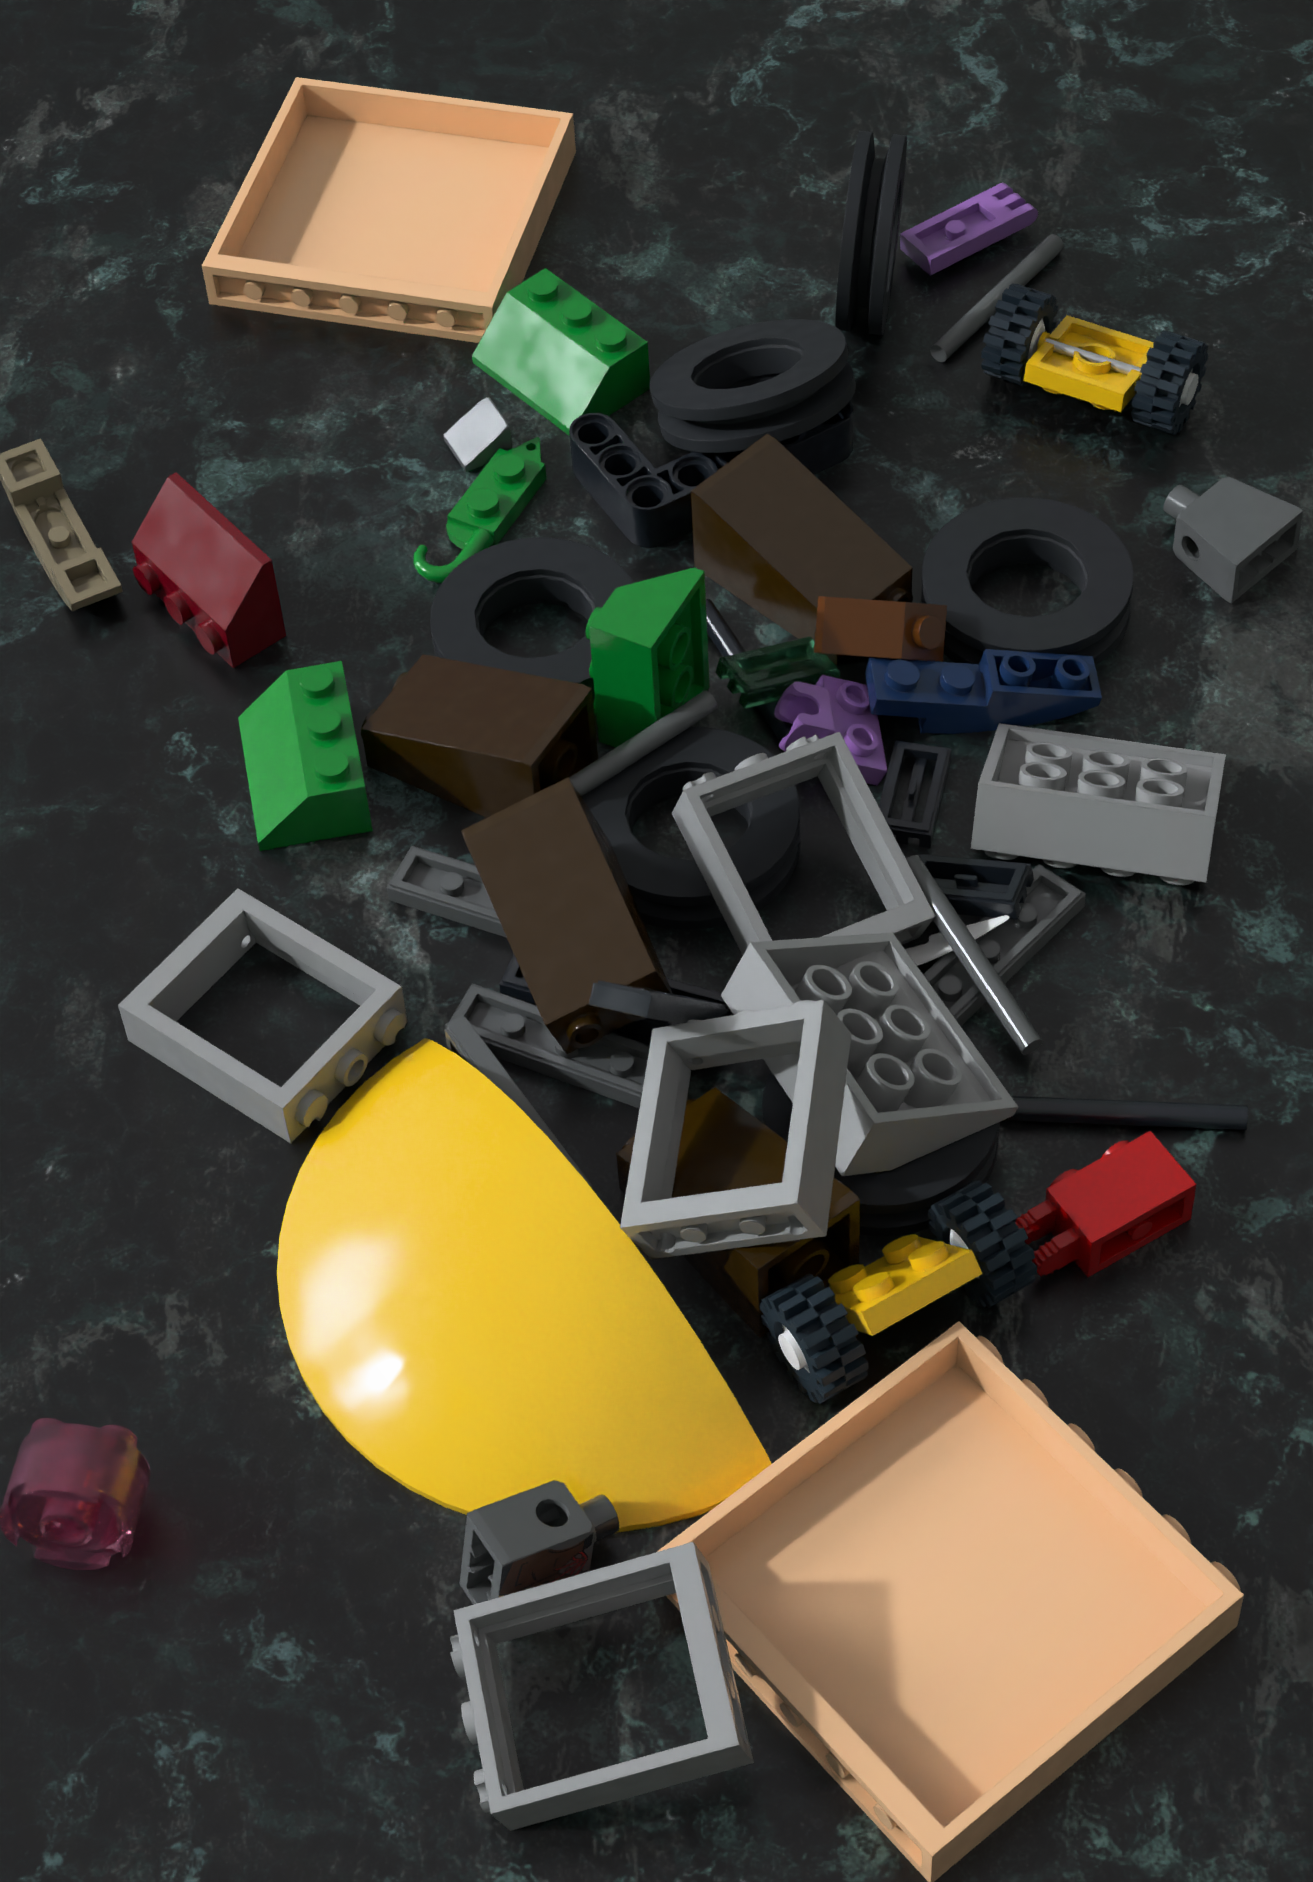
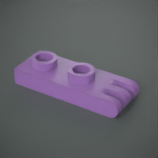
[900,183,1038,276]

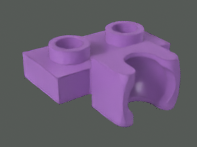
[774,675,887,785]

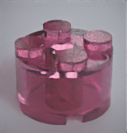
[0,1418,151,1570]

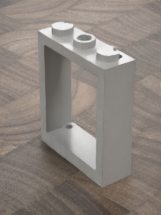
[672,732,936,955]
[118,888,408,1143]
[620,1000,852,1259]
[450,1542,754,1831]

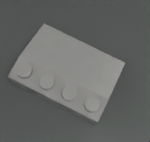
[971,723,1226,885]
[721,932,1018,1176]

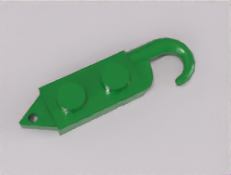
[413,437,547,584]

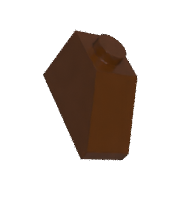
[814,596,947,662]

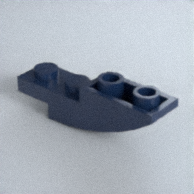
[865,649,1102,734]

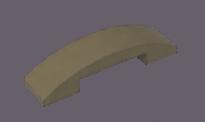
[0,438,123,611]

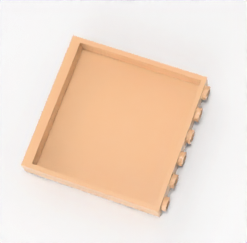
[202,77,576,343]
[657,1321,1244,1882]

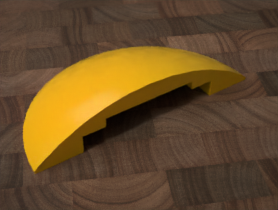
[277,1038,772,1533]

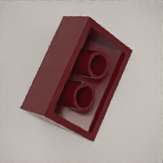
[132,472,286,668]

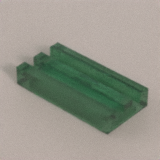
[715,636,840,709]

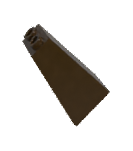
[691,434,913,665]
[361,654,598,818]
[461,777,673,1054]
[616,1087,860,1338]

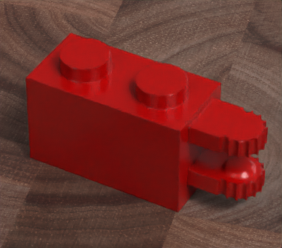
[1015,1131,1197,1277]

